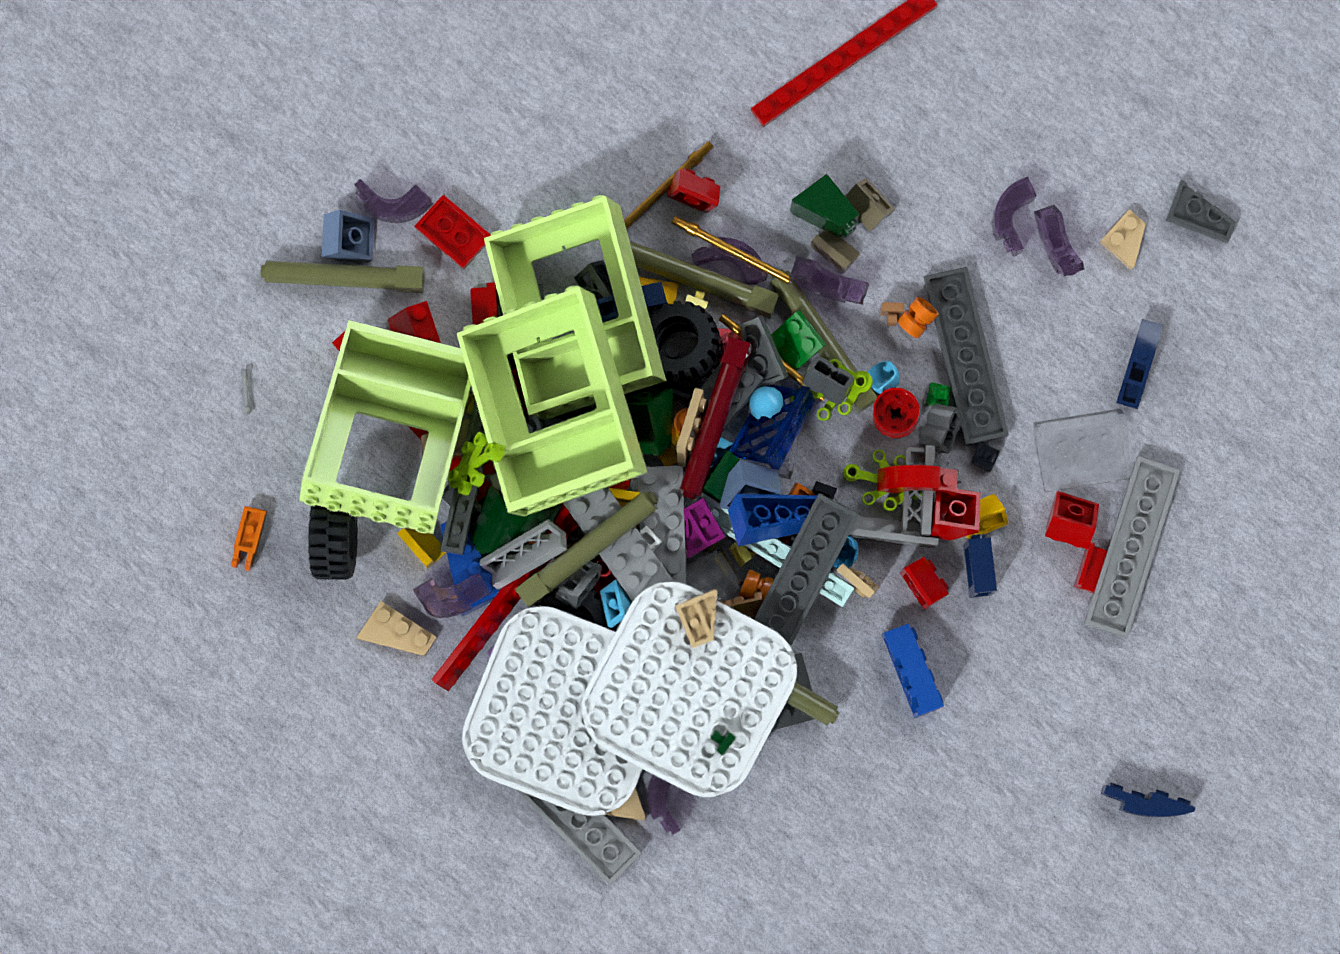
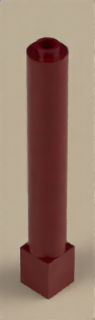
[679,337,752,499]

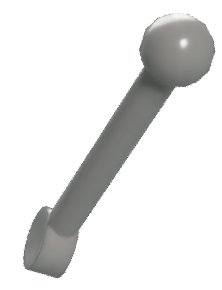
[241,369,252,414]

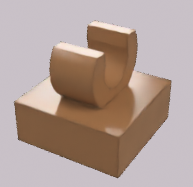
[880,302,904,326]

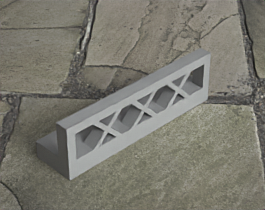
[902,445,935,537]
[849,516,939,548]
[480,520,567,590]

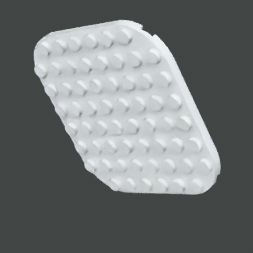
[582,582,797,797]
[462,606,643,816]

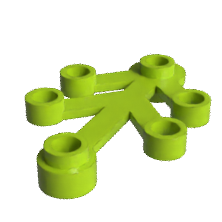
[790,359,873,421]
[448,432,505,496]
[843,449,922,511]

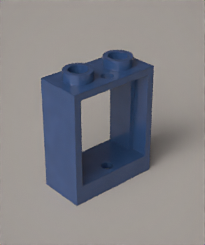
[963,534,997,598]

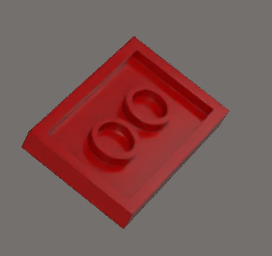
[414,194,491,270]

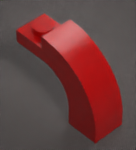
[877,465,957,493]

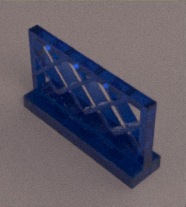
[729,384,816,470]

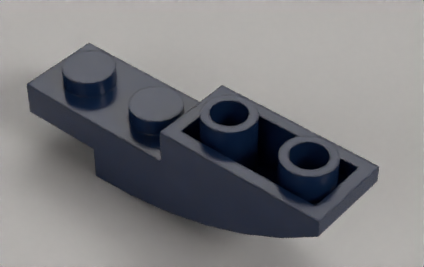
[596,282,667,323]
[1116,319,1163,409]
[1100,783,1196,817]

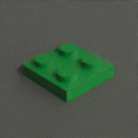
[771,310,826,371]

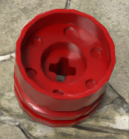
[873,388,919,439]

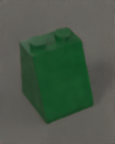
[790,174,859,237]
[625,387,673,456]
[702,450,740,502]
[470,485,529,563]

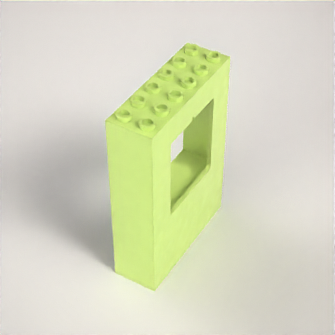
[484,195,666,420]
[457,286,648,516]
[299,320,471,534]

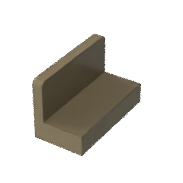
[845,178,896,231]
[810,230,860,274]

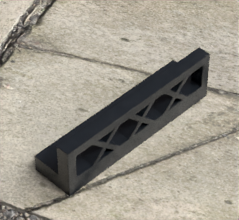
[574,260,614,301]

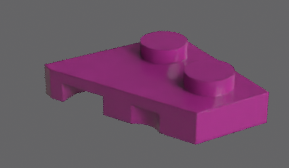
[683,498,726,558]

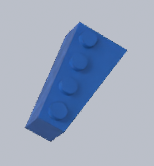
[728,494,818,546]
[440,521,500,616]
[882,623,944,719]

